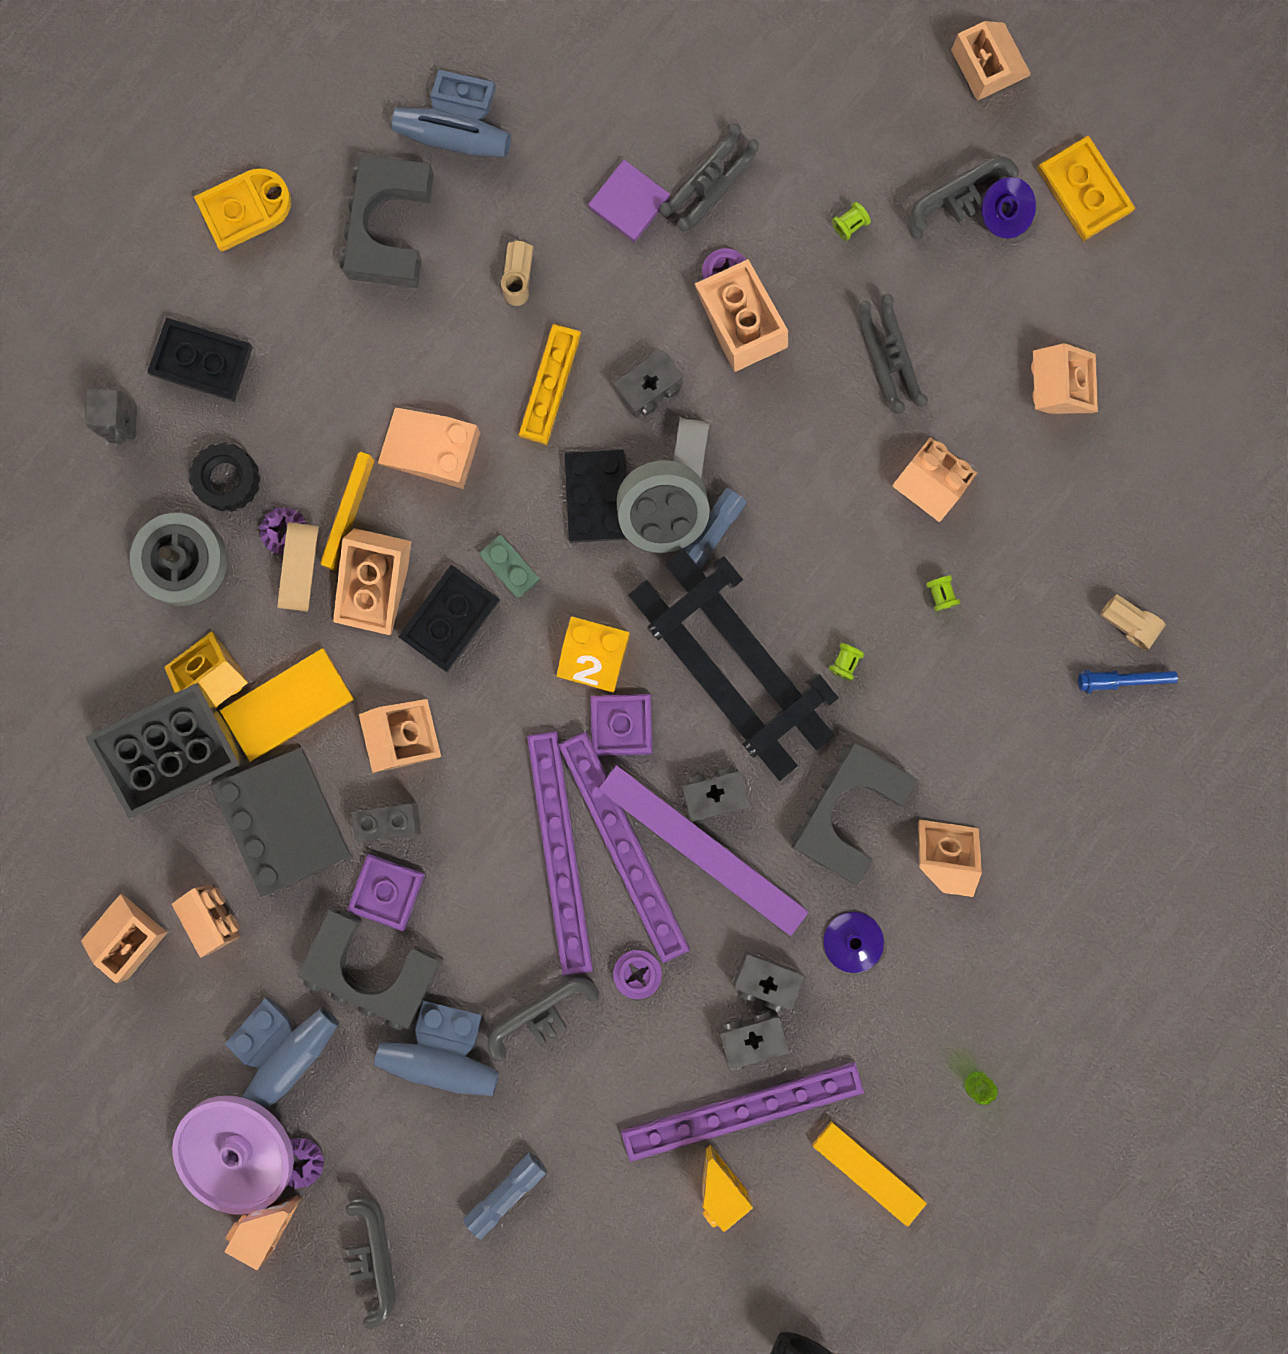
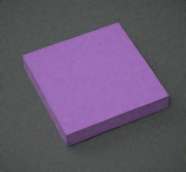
[588,160,670,243]
[591,694,652,756]
[347,853,425,931]

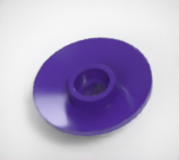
[981,177,1036,239]
[823,912,884,973]

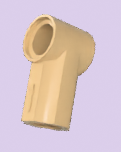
[501,241,534,306]
[1100,594,1166,650]

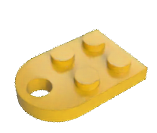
[194,169,291,252]

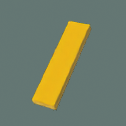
[519,324,582,446]
[320,452,375,572]
[812,1121,927,1227]

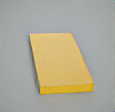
[220,648,355,762]

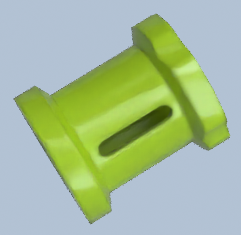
[831,201,871,241]
[926,575,961,612]
[828,643,865,681]

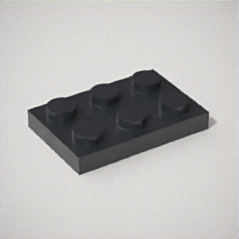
[147,317,253,402]
[564,450,628,543]
[398,565,500,673]

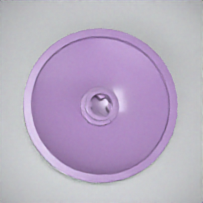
[172,1096,294,1214]

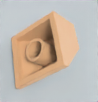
[918,819,982,897]

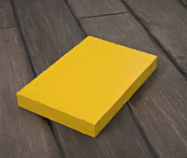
[1037,135,1136,242]

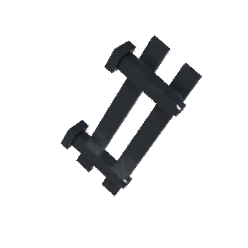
[628,549,839,781]

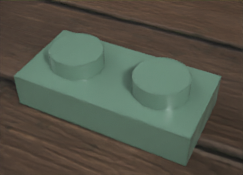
[479,535,541,600]

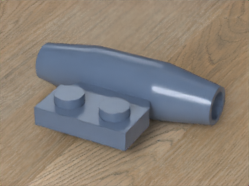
[392,69,511,157]
[225,998,339,1109]
[374,1001,499,1096]

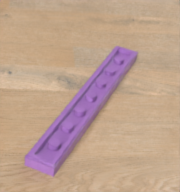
[527,731,593,976]
[558,731,690,963]
[598,765,809,936]
[621,1062,864,1162]

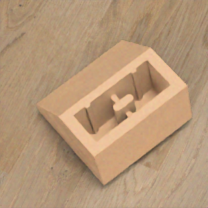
[951,21,1031,101]
[892,437,977,522]
[171,884,240,958]
[81,894,168,984]

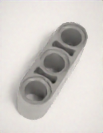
[673,418,709,478]

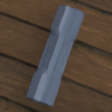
[684,488,747,570]
[463,1152,547,1240]

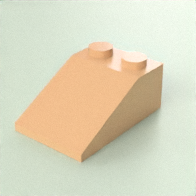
[695,259,788,372]
[378,407,480,489]
[333,528,412,635]

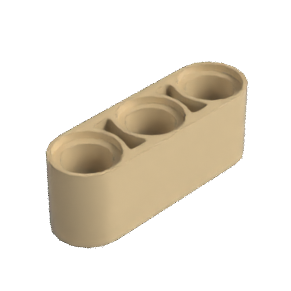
[277,522,319,612]

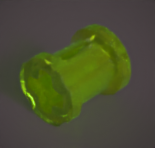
[964,1072,998,1105]

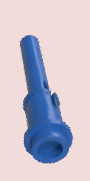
[1078,670,1178,694]

